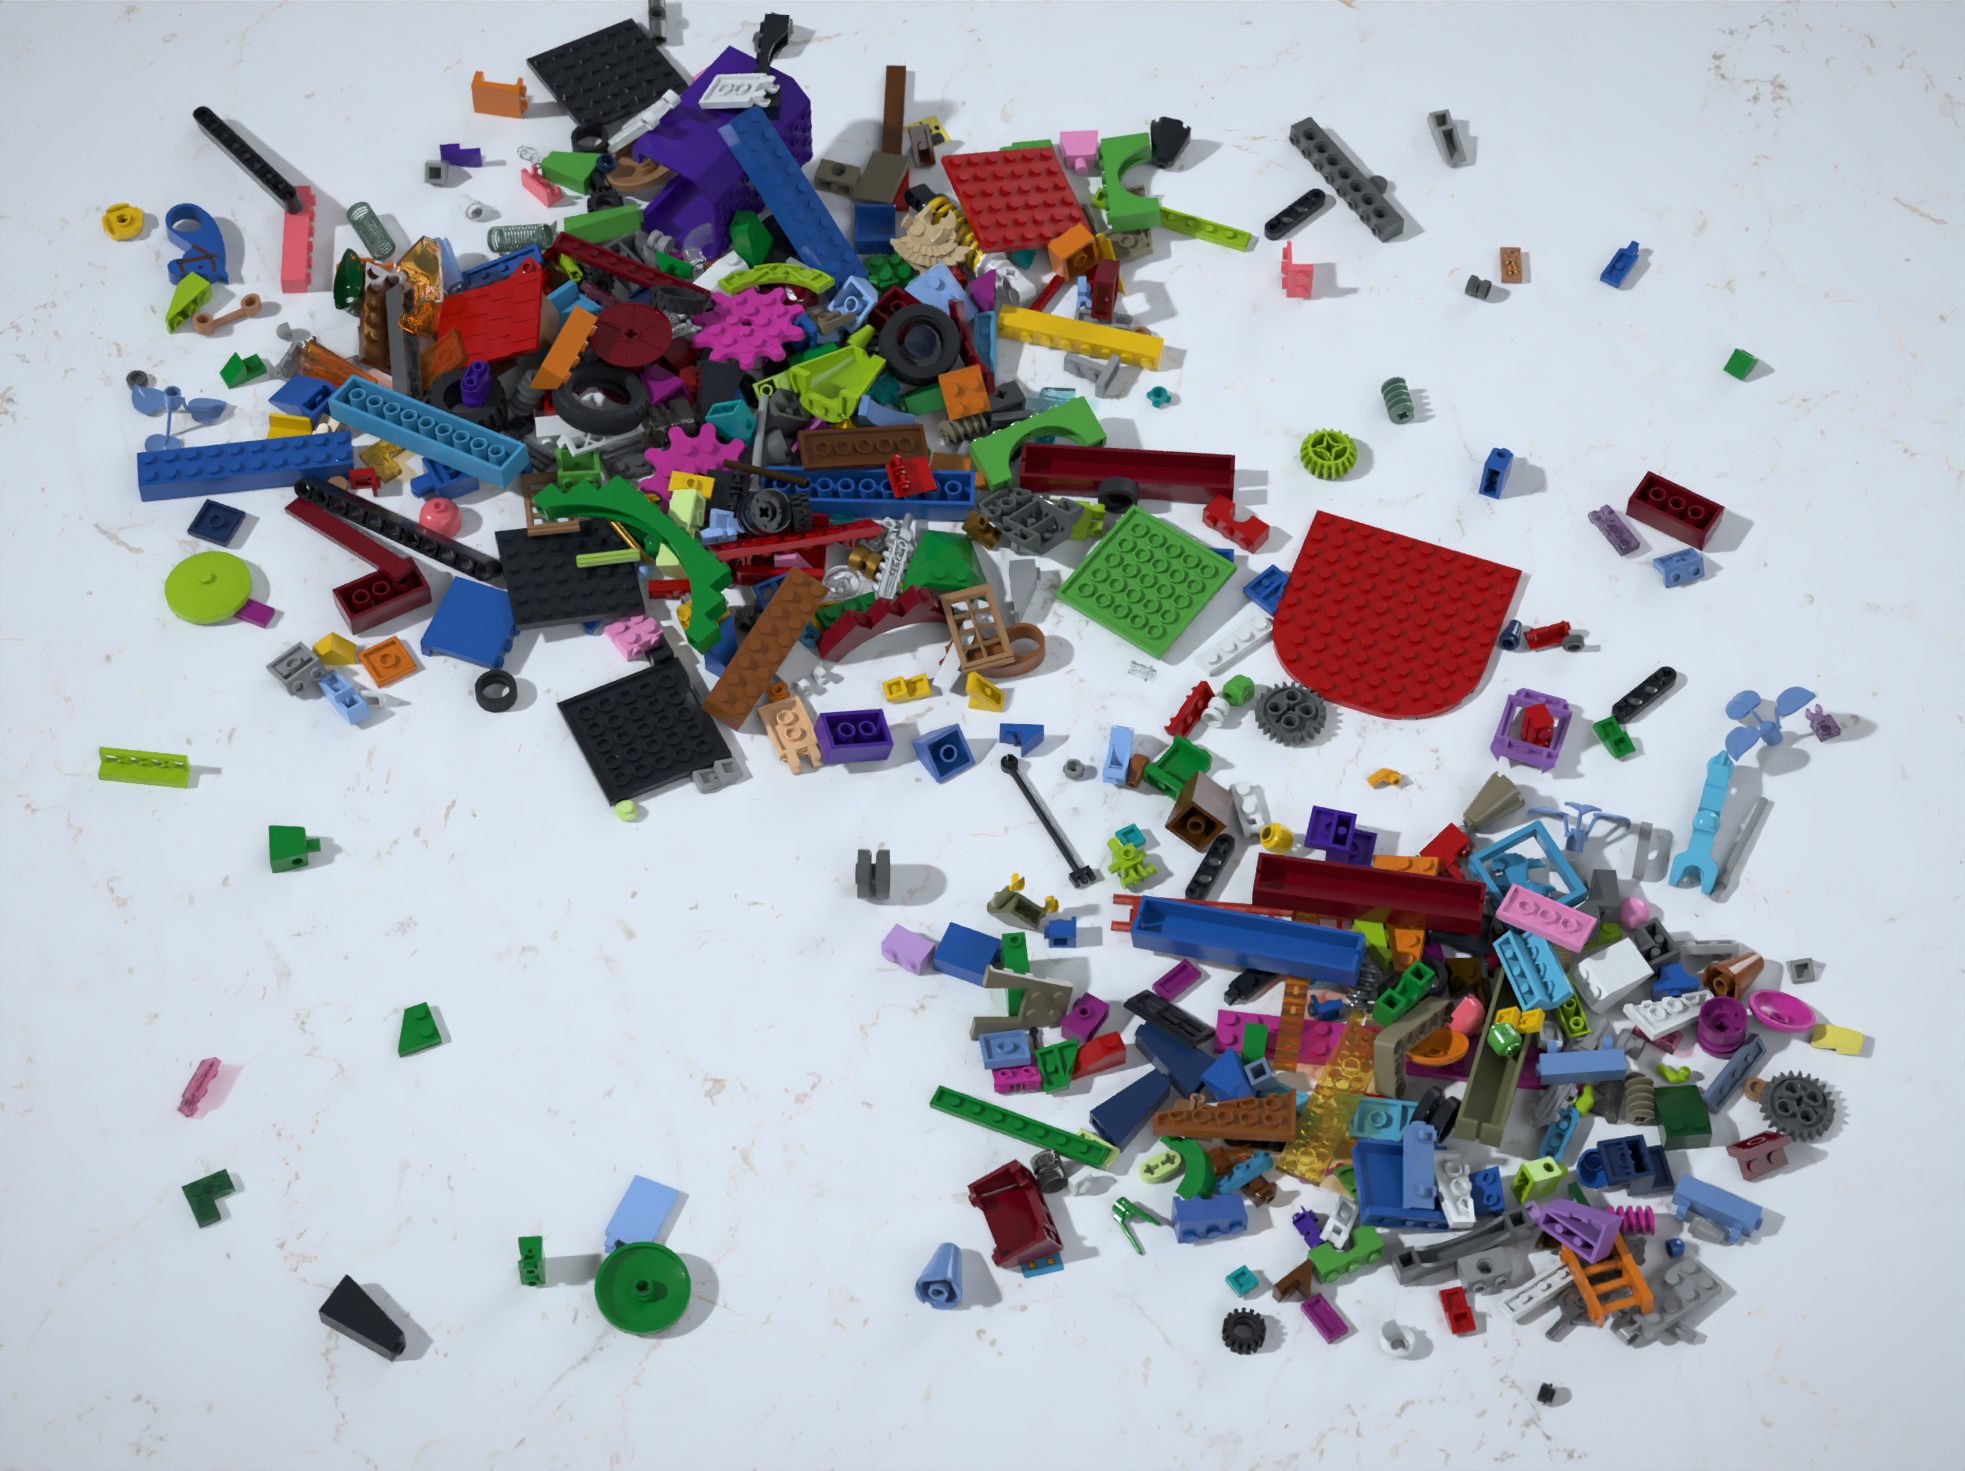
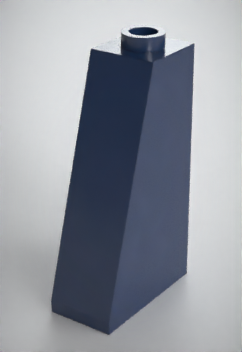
[1134,1021,1217,1100]
[1089,1068,1171,1154]

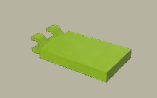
[1050,498,1105,541]

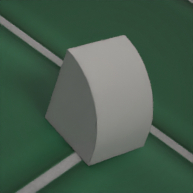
[425,160,449,184]

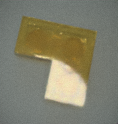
[359,439,407,484]

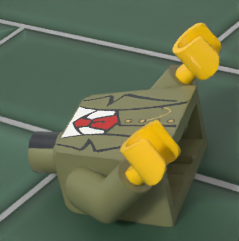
[987,873,1059,930]

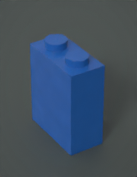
[933,922,1002,988]

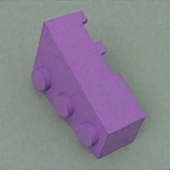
[1537,1198,1623,1264]

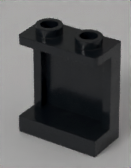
[1426,913,1493,958]

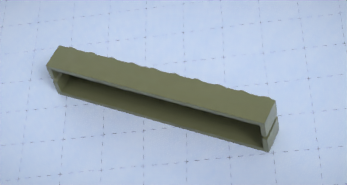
[1454,965,1533,1149]

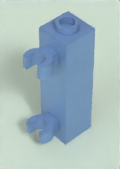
[1535,1036,1627,1085]
[1403,1121,1437,1211]
[1671,1173,1764,1245]

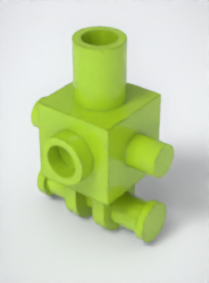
[1107,837,1157,889]

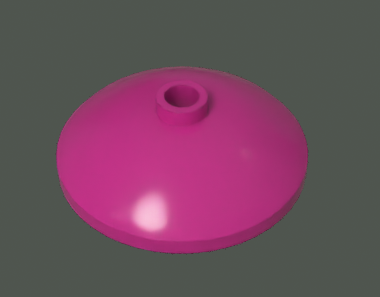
[1748,989,1816,1034]

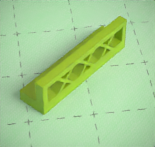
[98,747,191,789]

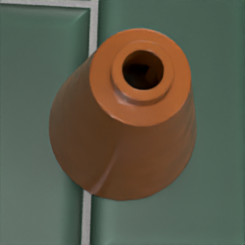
[1702,951,1765,1001]

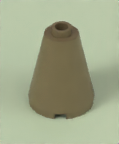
[1462,771,1525,831]

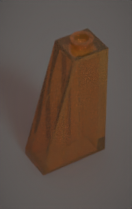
[299,339,378,389]

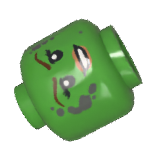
[1222,674,1255,707]
[1487,1022,1522,1057]

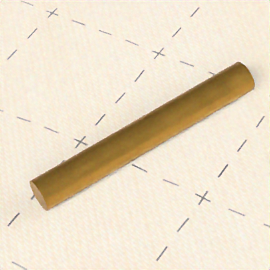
[606,519,652,566]

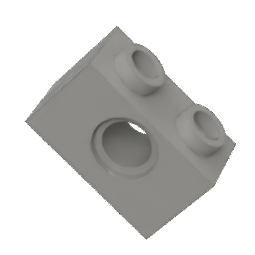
[1456,1246,1513,1294]

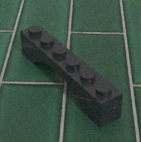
[752,14,790,121]

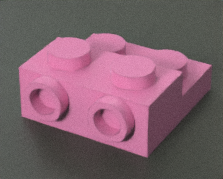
[604,614,664,662]

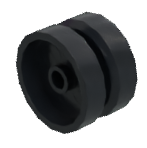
[1409,1085,1462,1146]

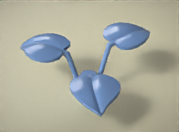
[132,384,227,452]
[1725,686,1816,762]
[1527,802,1631,853]

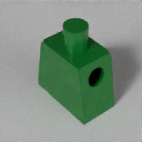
[269,825,321,873]

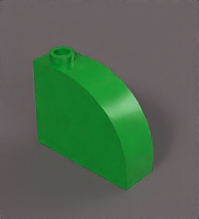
[1001,932,1030,1017]

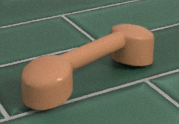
[192,293,262,336]

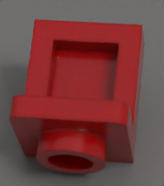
[349,468,381,497]

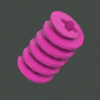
[1606,1205,1655,1236]

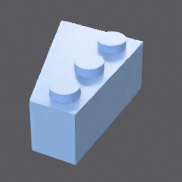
[905,261,979,322]

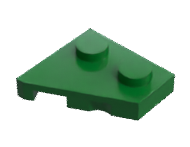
[1034,1037,1079,1095]

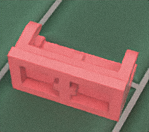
[520,164,564,208]

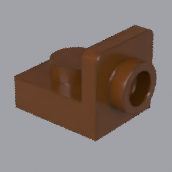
[1240,1175,1277,1208]

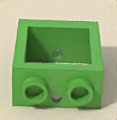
[555,446,601,493]

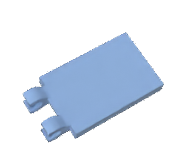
[604,1175,679,1254]

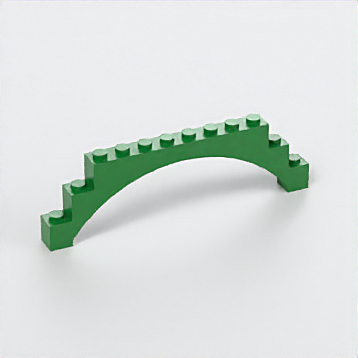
[532,474,733,656]

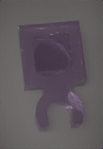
[1805,704,1841,743]

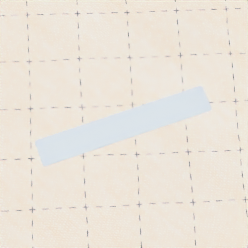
[932,599,989,690]

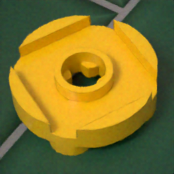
[102,203,144,241]

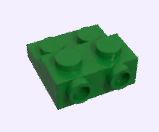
[862,252,916,297]

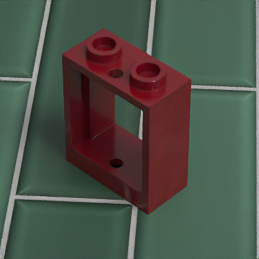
[1091,258,1120,320]

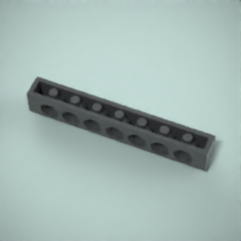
[1289,116,1404,243]

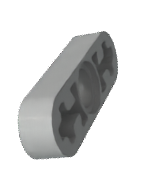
[1632,821,1653,880]

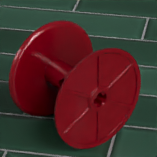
[589,302,673,405]

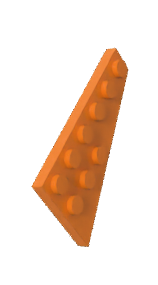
[1372,855,1440,976]

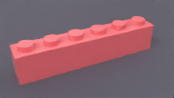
[280,186,316,294]

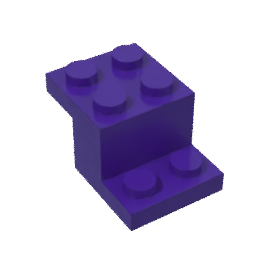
[1304,805,1378,867]

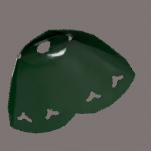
[333,248,363,312]

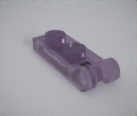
[1588,504,1640,557]

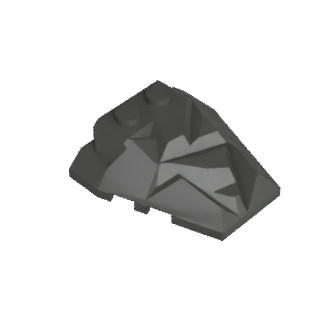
[977,485,1084,556]

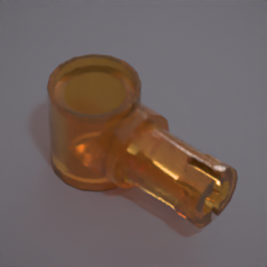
[1208,1144,1254,1177]

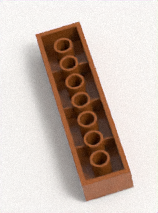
[701,565,830,732]

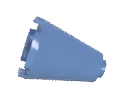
[413,237,465,295]
[914,1242,962,1310]

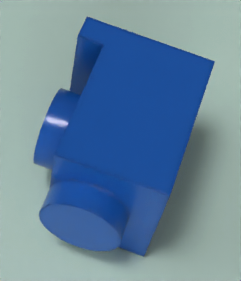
[1044,917,1076,948]

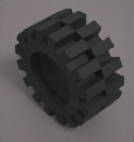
[587,188,624,213]
[576,266,615,305]
[787,492,813,533]
[1222,1307,1266,1355]

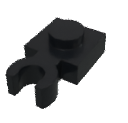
[503,411,541,441]

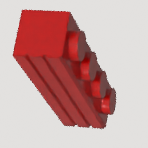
[648,579,691,599]

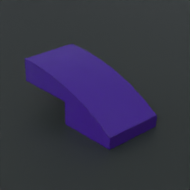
[439,143,482,168]

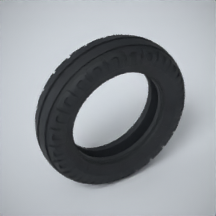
[552,363,649,436]

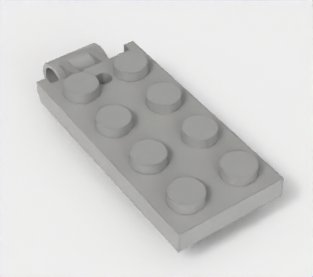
[1610,1256,1722,1346]

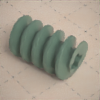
[1381,377,1414,424]

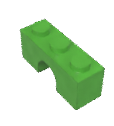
[1306,1226,1384,1285]

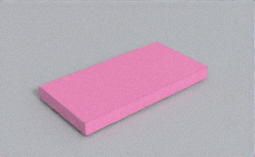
[1495,883,1597,954]

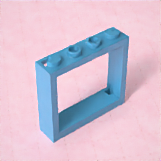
[1468,819,1587,936]

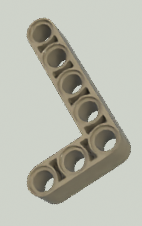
[1374,996,1455,1100]

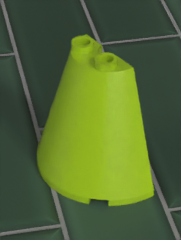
[789,345,886,423]

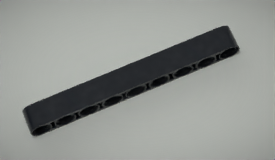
[193,106,303,214]

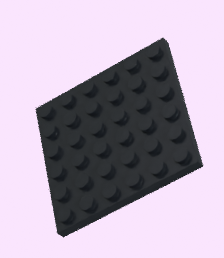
[526,18,689,134]
[494,518,645,631]
[557,656,732,807]

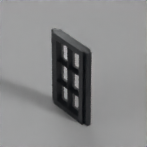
[1123,989,1216,1049]

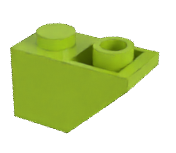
[752,369,794,401]

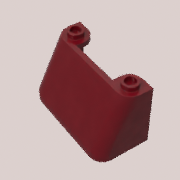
[967,1159,1064,1270]

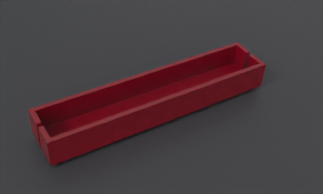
[1020,443,1235,503]
[1252,852,1487,936]

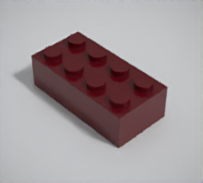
[1626,471,1725,551]
[332,556,432,636]

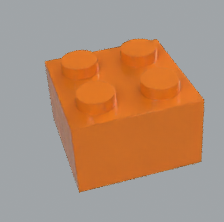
[1047,223,1099,284]
[938,364,991,421]

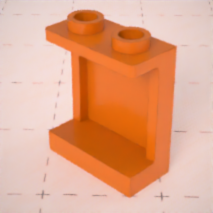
[471,71,528,119]

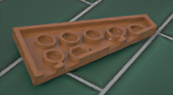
[1153,1089,1296,1142]

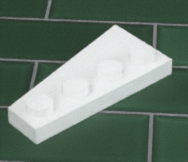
[1623,990,1715,1041]
[1434,1150,1475,1228]

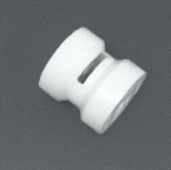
[1201,697,1230,728]

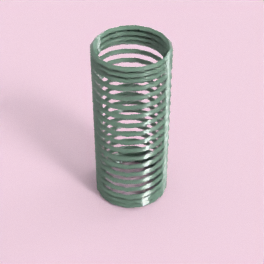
[346,202,396,261]
[487,223,553,253]

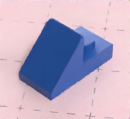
[999,723,1044,757]

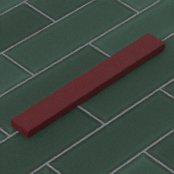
[552,231,711,304]
[284,497,414,582]

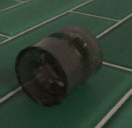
[1030,1149,1069,1194]

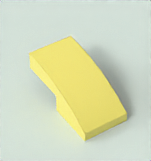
[1811,1024,1864,1055]

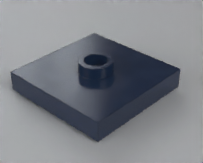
[187,499,246,548]

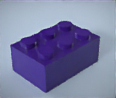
[813,709,894,765]

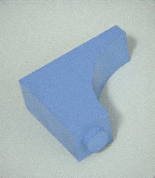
[858,395,919,427]

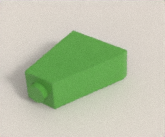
[540,151,602,195]

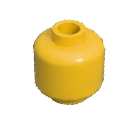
[1260,822,1294,855]

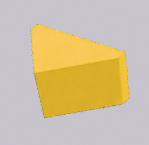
[312,632,357,665]

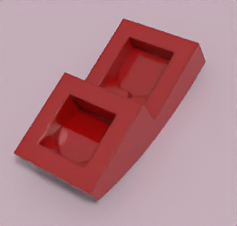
[1438,1286,1476,1335]

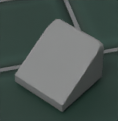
[1786,958,1815,984]

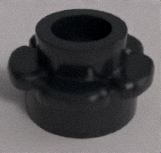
[1536,1382,1556,1406]

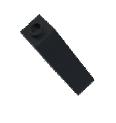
[695,360,744,438]
[318,1274,406,1362]

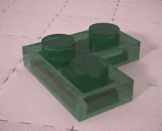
[182,1168,235,1229]

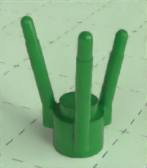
[1112,1196,1160,1255]

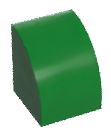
[1723,348,1759,380]

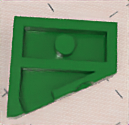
[398,1002,442,1057]

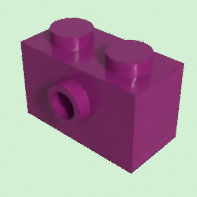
[1060,992,1110,1047]

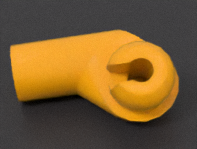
[1367,768,1401,788]

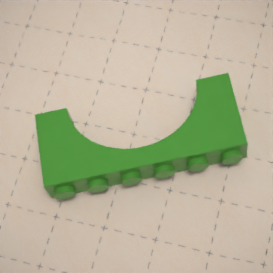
[1098,132,1161,233]
[969,395,1107,494]

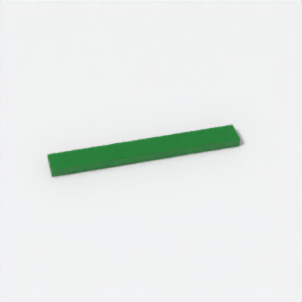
[929,1085,1109,1170]

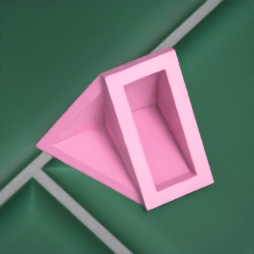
[773,549,813,568]

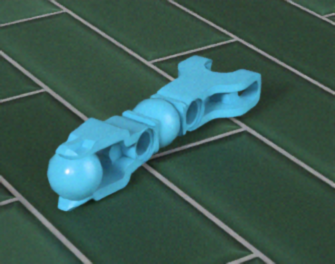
[1668,750,1735,895]

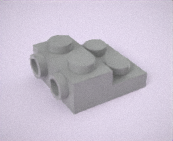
[265,641,327,697]

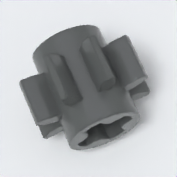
[734,605,761,632]

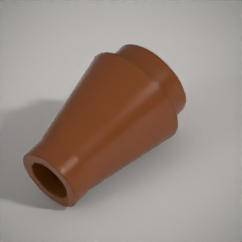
[1125,754,1150,788]

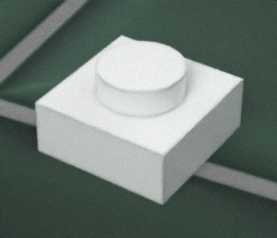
[1067,1166,1092,1197]

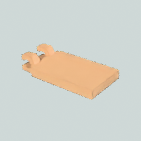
[756,695,822,775]

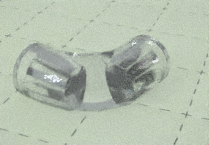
[682,222,713,273]

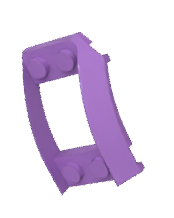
[1490,688,1573,774]

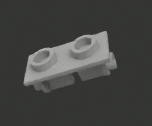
[270,340,310,382]

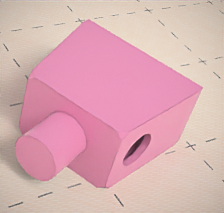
[1059,130,1098,175]

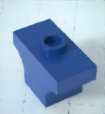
[1650,963,1700,1002]

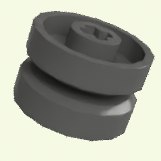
[855,849,890,899]

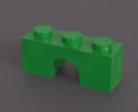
[1371,960,1435,1028]

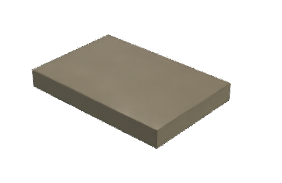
[851,151,911,204]

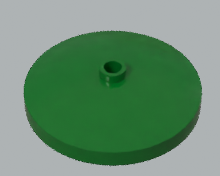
[594,1242,691,1336]

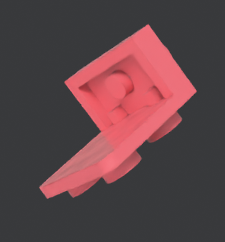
[1281,241,1314,298]

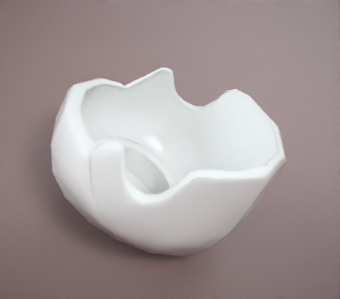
[1379,1319,1416,1357]

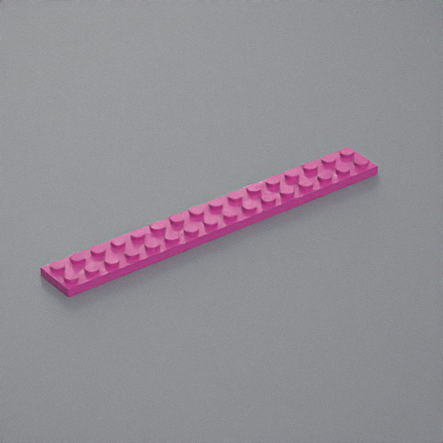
[1213,1009,1585,1095]

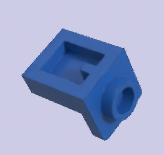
[1307,994,1344,1022]

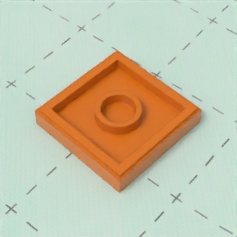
[357,635,417,689]

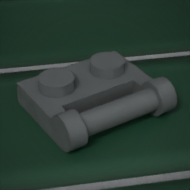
[600,439,653,480]

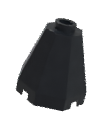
[1150,116,1191,169]

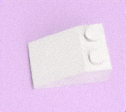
[1566,937,1654,1015]

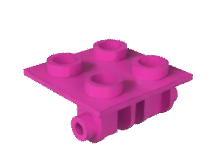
[991,1054,1041,1094]

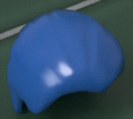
[1576,1148,1607,1189]

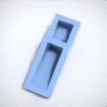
[316,670,371,726]

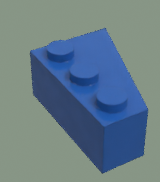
[1171,1194,1248,1244]

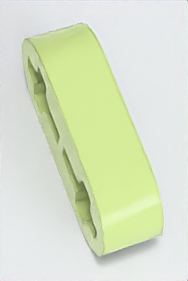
[1139,1150,1181,1184]

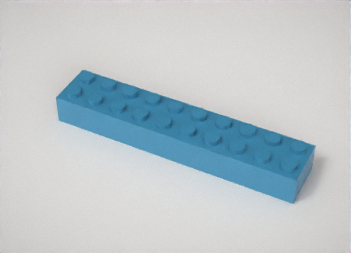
[328,374,529,489]

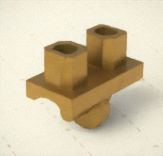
[961,510,1002,550]

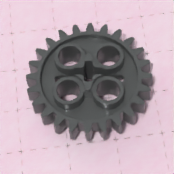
[1255,681,1327,746]
[1759,1070,1836,1142]

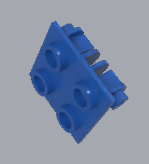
[1468,1166,1506,1218]

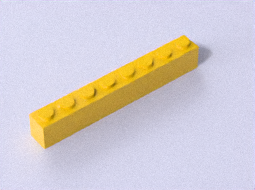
[997,304,1164,371]

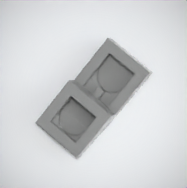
[691,757,744,793]

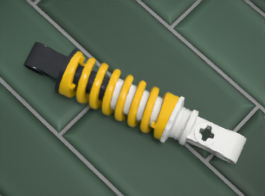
[904,183,1036,305]

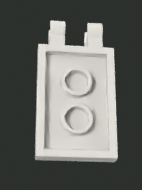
[698,73,780,109]
[774,639,827,697]

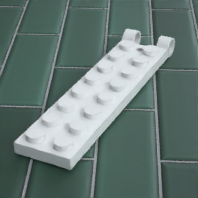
[607,89,681,155]

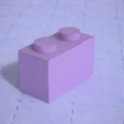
[881,923,935,976]

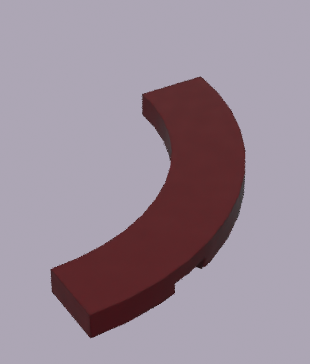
[948,298,996,394]

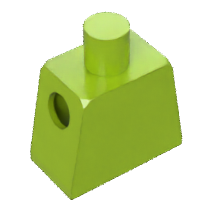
[1510,1157,1569,1205]

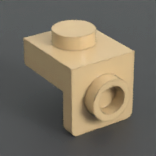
[311,413,348,434]

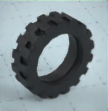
[648,285,706,315]

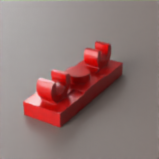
[1164,681,1216,738]

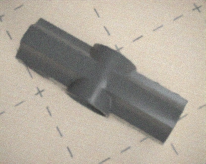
[648,0,667,46]

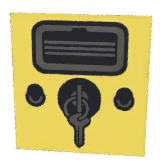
[904,115,952,147]

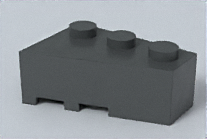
[602,231,652,293]

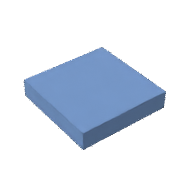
[978,1029,1031,1070]

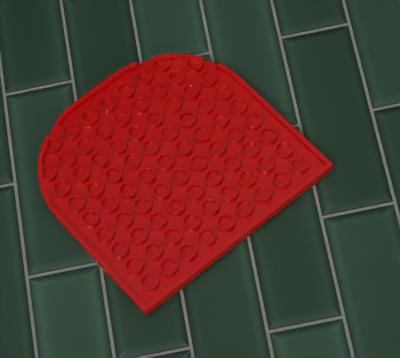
[1272,510,1522,720]

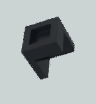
[645,635,674,666]

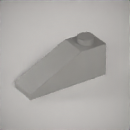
[1009,559,1041,624]

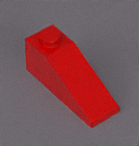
[1071,1031,1126,1081]

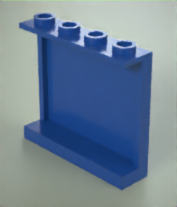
[420,576,521,670]
[1351,1138,1453,1232]

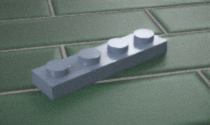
[1701,1033,1767,1114]

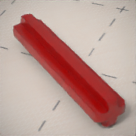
[1028,274,1064,312]

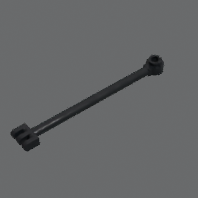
[1001,754,1096,889]

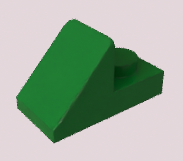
[655,251,694,279]
[220,352,267,389]

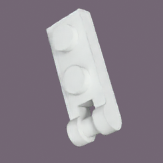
[1229,781,1265,837]
[1319,1195,1359,1249]

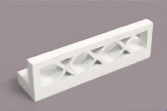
[556,424,645,457]

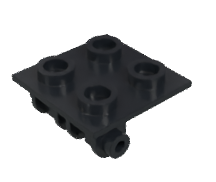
[705,468,750,514]

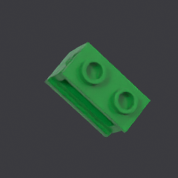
[518,1236,546,1287]

